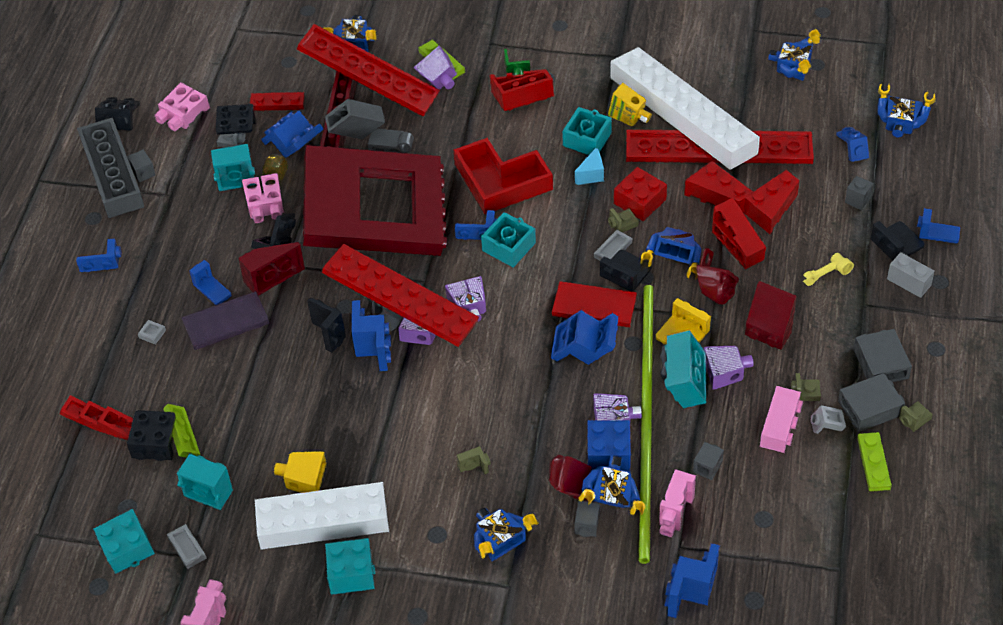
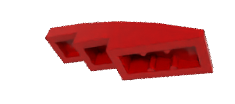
[60,395,133,440]

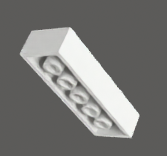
[255,482,389,549]

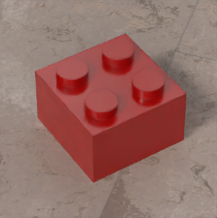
[614,167,667,221]

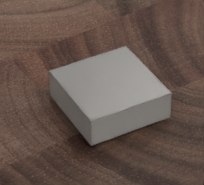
[138,320,166,345]

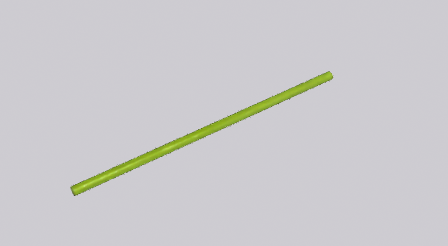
[639,285,653,564]

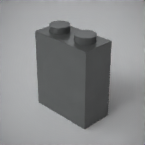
[325,99,385,140]
[853,329,912,382]
[838,373,905,432]

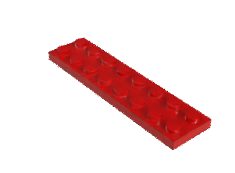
[297,24,440,117]
[322,244,479,347]

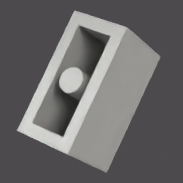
[887,252,935,298]

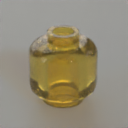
[262,154,288,182]

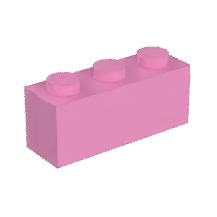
[760,386,803,453]

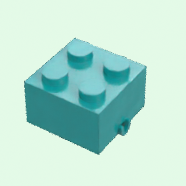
[563,107,612,155]
[211,144,256,191]
[481,212,536,268]
[177,454,233,510]
[94,509,155,573]
[325,538,376,595]

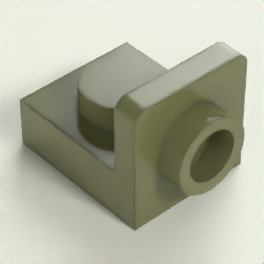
[608,208,639,233]
[791,373,821,401]
[899,401,933,432]
[457,446,491,474]

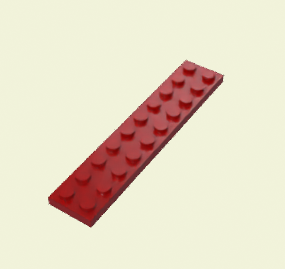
[626,130,814,164]

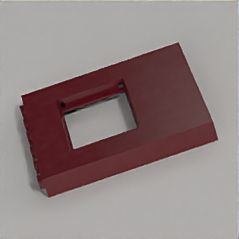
[303,145,447,256]

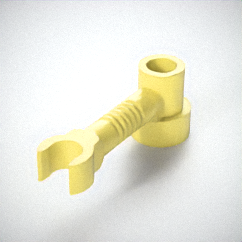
[803,253,854,286]

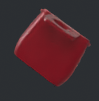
[696,248,739,305]
[548,455,592,502]

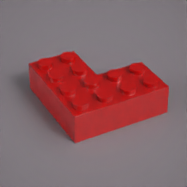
[454,138,553,215]

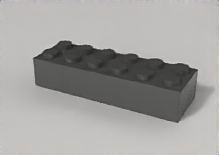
[77,118,144,218]

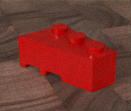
[490,69,554,111]
[684,161,753,212]
[743,170,800,234]
[712,198,766,269]

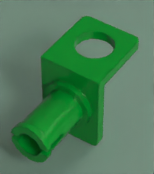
[504,49,530,75]

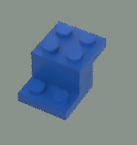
[261,110,324,158]
[352,300,391,371]
[551,310,618,365]
[588,420,631,472]
[665,544,720,618]

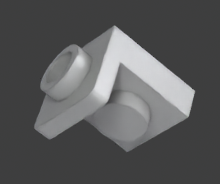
[217,133,245,148]
[810,405,846,434]

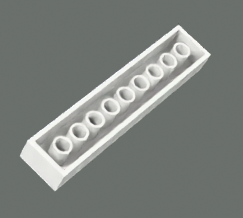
[610,47,760,170]

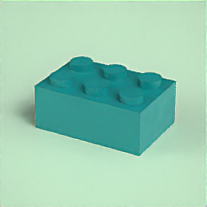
[665,330,706,408]

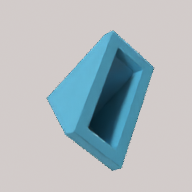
[575,148,604,185]

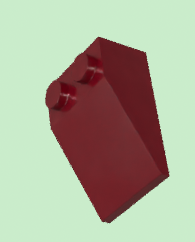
[238,242,305,297]
[745,281,797,350]

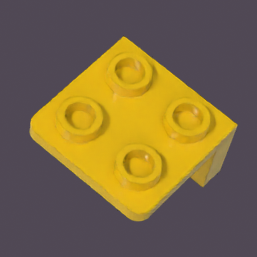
[656,298,711,344]

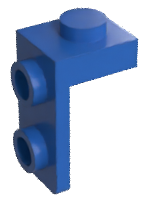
[836,127,869,162]
[917,208,960,243]
[455,210,498,240]
[76,239,122,272]
[189,260,232,306]

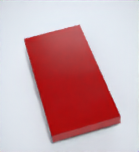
[552,281,637,327]

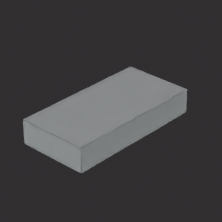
[594,230,632,260]
[167,524,207,569]

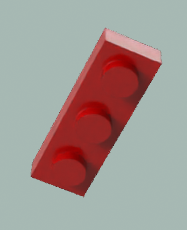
[250,92,305,111]

